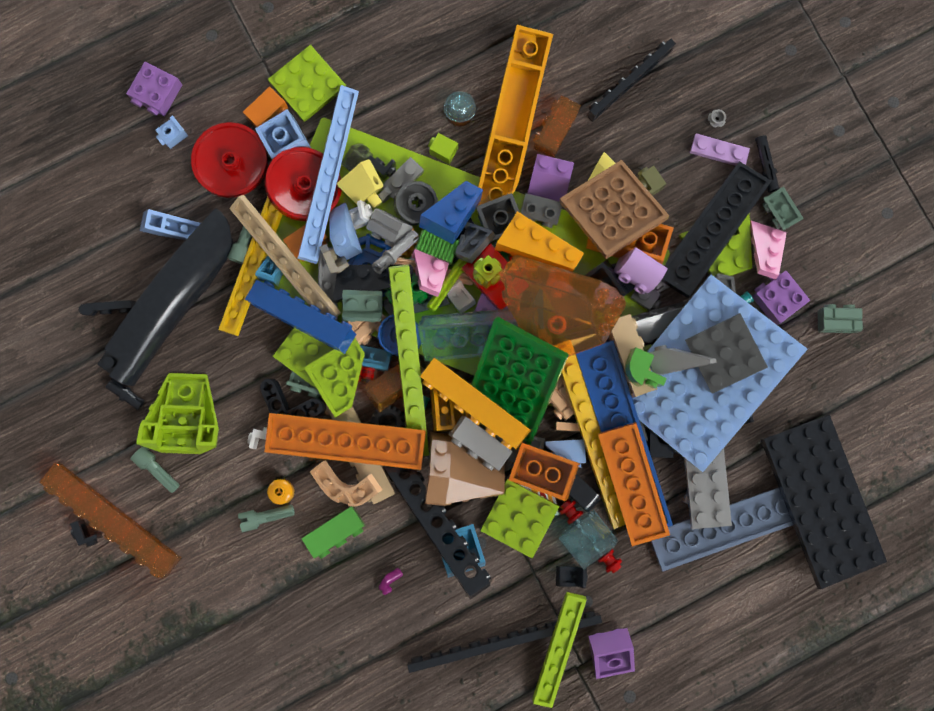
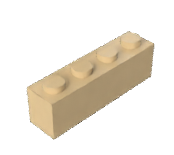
[604,314,658,398]

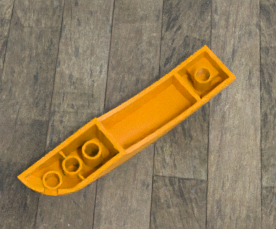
[478,25,553,205]

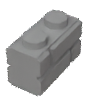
[366,208,413,247]

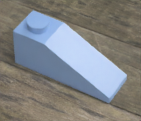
[329,203,362,260]
[140,209,201,240]

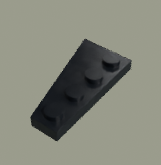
[333,265,413,304]

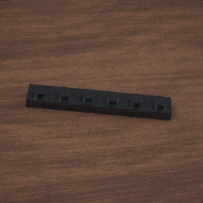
[588,39,676,122]

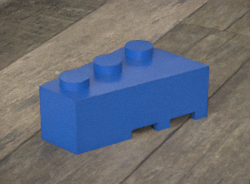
[419,181,483,244]

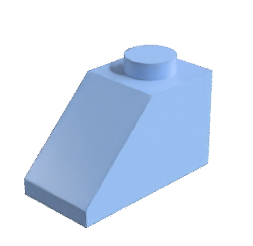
[544,439,586,467]

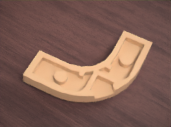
[310,460,382,507]

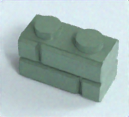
[818,304,863,333]

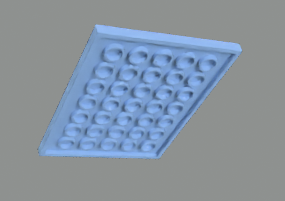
[632,275,807,472]

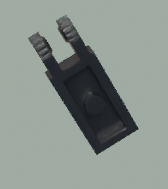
[78,300,136,316]

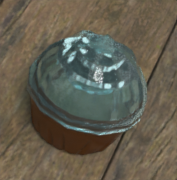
[444,91,476,126]

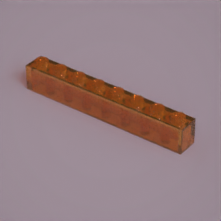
[39,463,182,578]

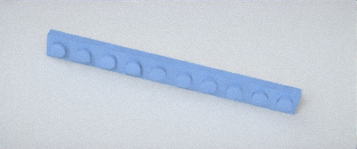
[297,85,359,264]

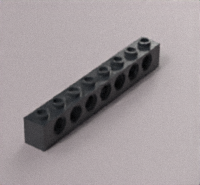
[383,466,491,600]

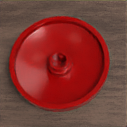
[191,122,268,198]
[265,147,342,221]

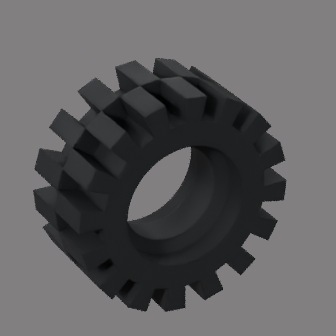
[370,405,405,428]

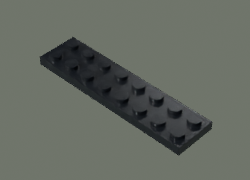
[661,161,771,299]

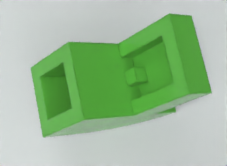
[625,347,667,389]

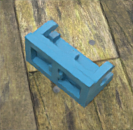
[360,345,393,372]

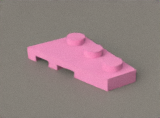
[750,221,787,279]

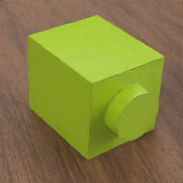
[428,133,458,165]

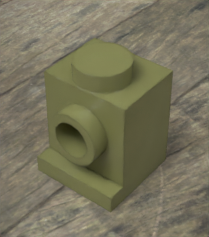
[638,166,666,196]

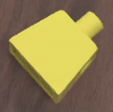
[337,159,383,209]

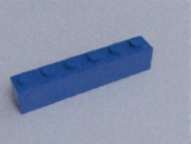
[245,280,357,354]

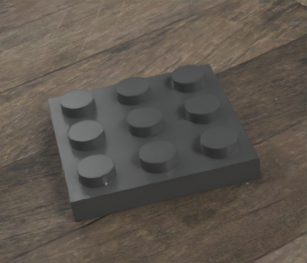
[685,313,768,394]

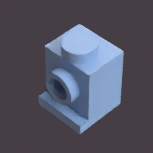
[156,115,188,149]

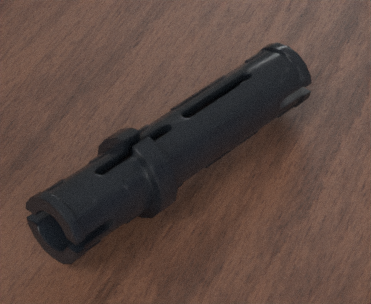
[755,135,780,193]

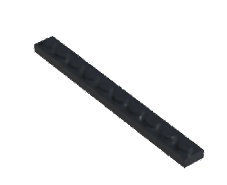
[407,611,602,673]

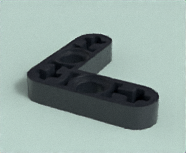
[260,378,326,418]

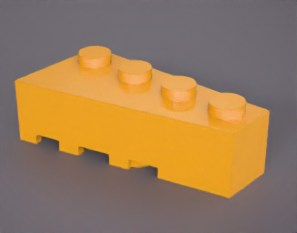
[495,211,584,275]

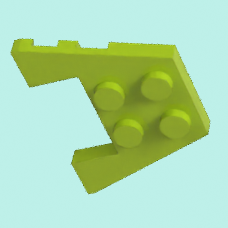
[679,213,752,276]

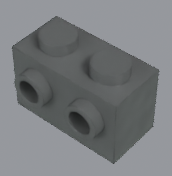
[521,193,562,228]

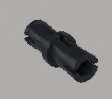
[106,379,145,410]

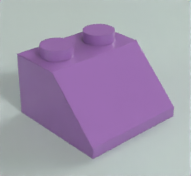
[528,154,574,201]
[589,628,635,679]

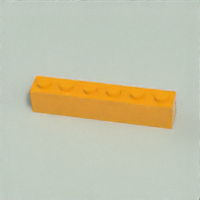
[420,358,531,449]

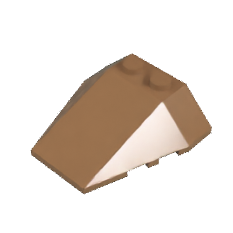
[425,432,505,506]

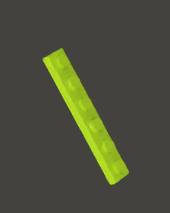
[532,592,587,708]

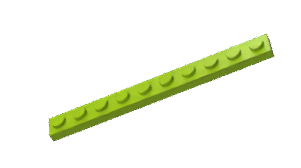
[388,265,429,456]

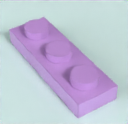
[690,134,750,166]

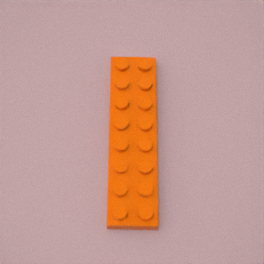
[264,413,426,470]

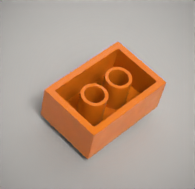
[509,443,580,501]

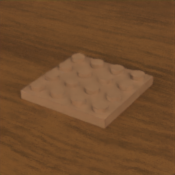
[559,160,669,259]

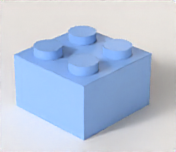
[255,109,311,160]

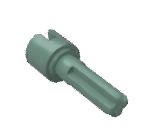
[228,226,252,264]
[130,447,180,493]
[238,505,295,533]

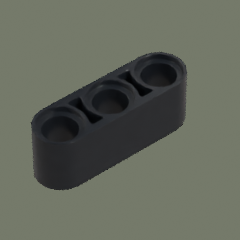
[569,474,602,513]

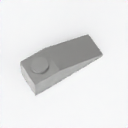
[649,345,717,375]

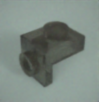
[341,144,373,171]

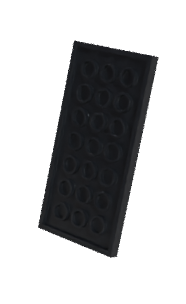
[761,415,887,589]

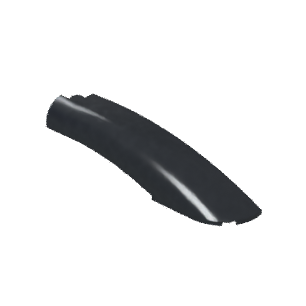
[97,208,233,386]

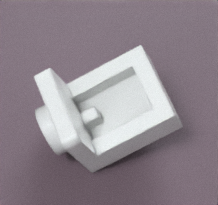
[349,200,373,230]
[447,279,476,314]
[247,427,267,449]

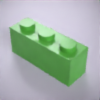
[302,506,366,559]

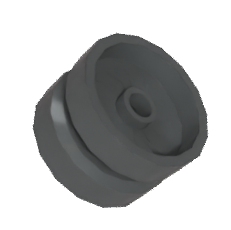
[394,181,438,226]

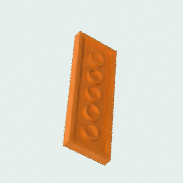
[597,422,670,546]

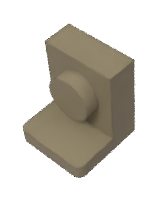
[319,244,349,274]

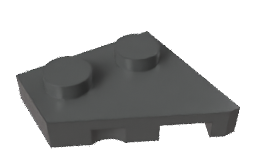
[455,222,495,264]

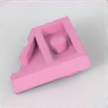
[412,249,449,297]

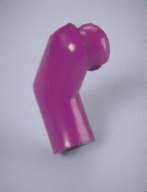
[379,568,403,595]

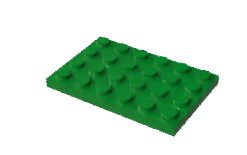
[471,316,569,445]

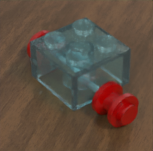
[559,499,622,573]

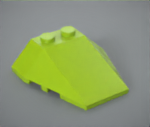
[136,373,219,454]

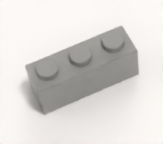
[449,416,513,471]

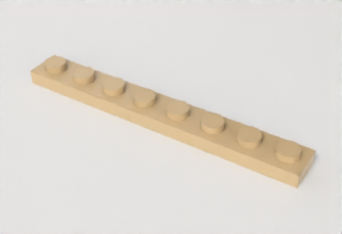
[229,195,341,318]

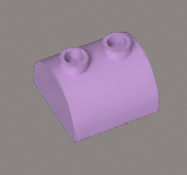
[614,247,668,294]

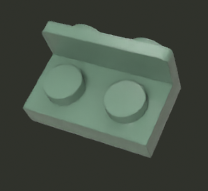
[342,290,383,322]

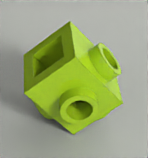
[473,255,502,289]

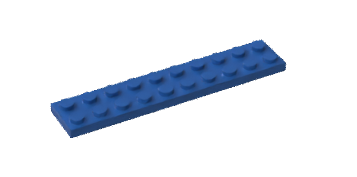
[576,340,673,527]

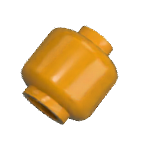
[267,479,295,504]

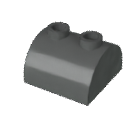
[476,193,520,242]

